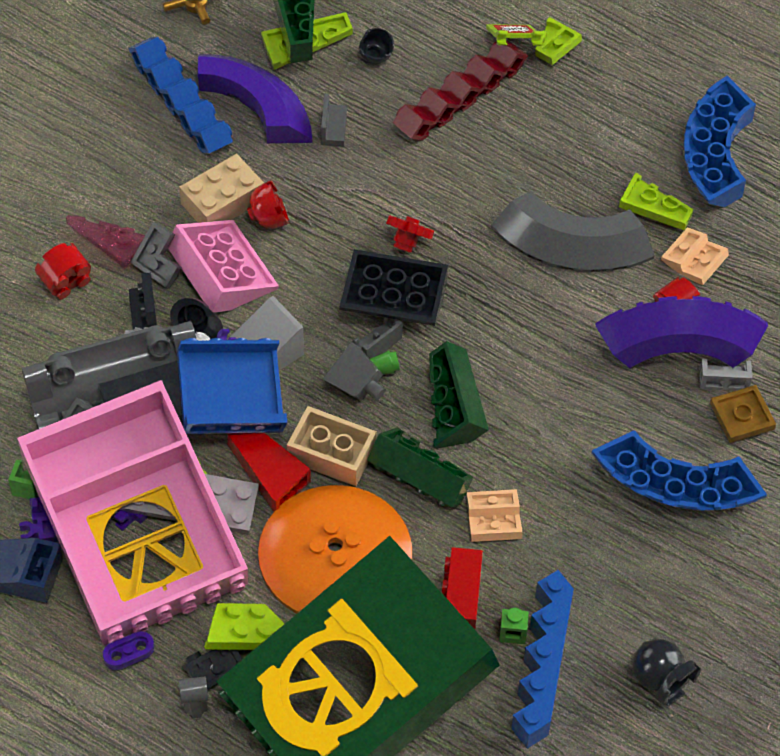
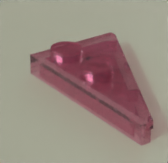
[66,215,145,268]

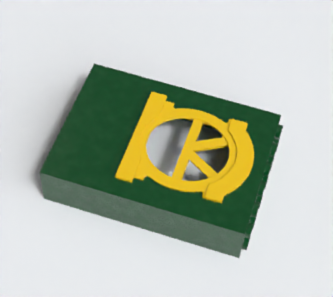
[216,536,500,756]

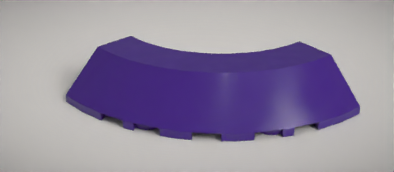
[198,54,313,144]
[595,296,768,368]

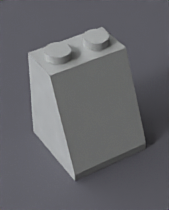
[227,296,304,371]

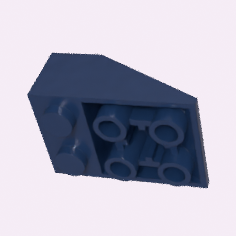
[0,538,63,603]

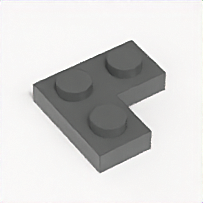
[130,222,182,288]

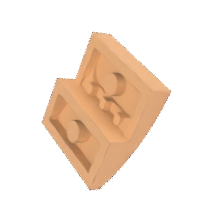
[661,227,729,285]
[466,489,522,542]

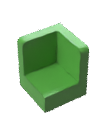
[8,460,38,499]

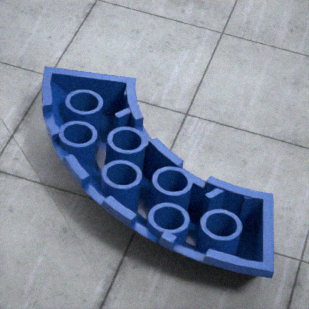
[684,76,756,207]
[591,430,767,510]

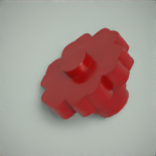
[386,215,434,252]

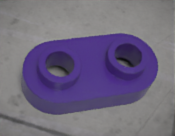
[103,631,154,670]

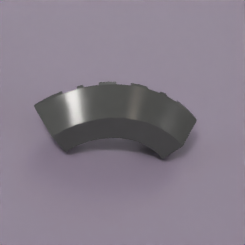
[491,191,655,272]

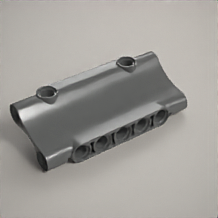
[21,321,196,429]

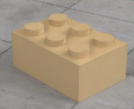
[179,153,264,223]
[287,406,377,486]

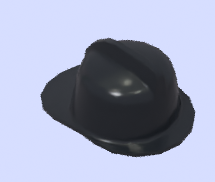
[170,298,223,339]

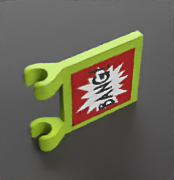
[486,24,543,46]

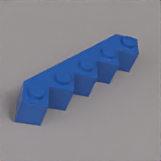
[128,37,233,153]
[511,570,574,749]

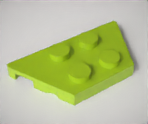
[204,603,284,650]

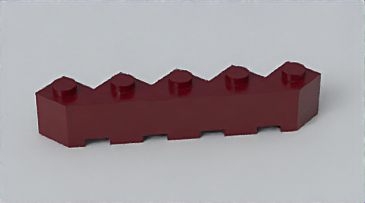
[393,40,528,140]

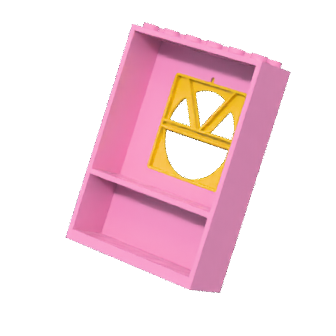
[17,380,248,645]

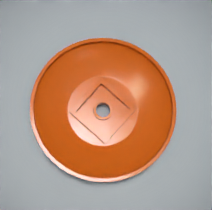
[258,485,412,614]

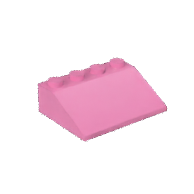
[168,220,279,312]

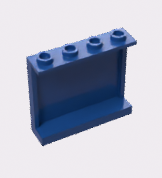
[177,338,287,434]

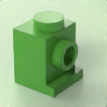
[499,608,529,644]

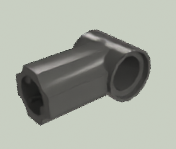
[179,676,208,718]

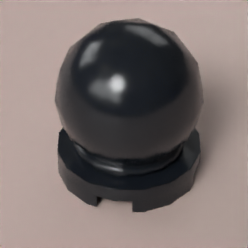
[633,638,701,706]

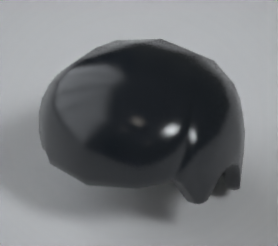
[359,28,395,65]

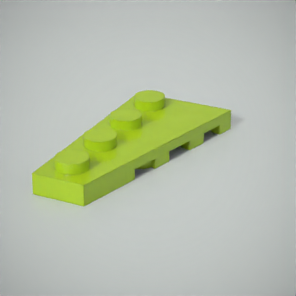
[261,12,353,70]

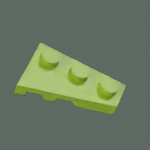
[619,172,693,230]

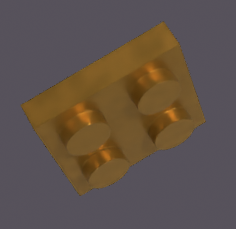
[710,385,776,443]

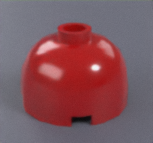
[247,180,289,229]

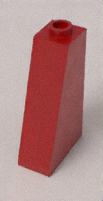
[227,433,311,512]

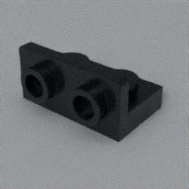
[129,272,157,330]
[181,649,242,689]

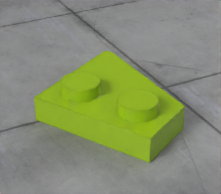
[535,17,582,65]

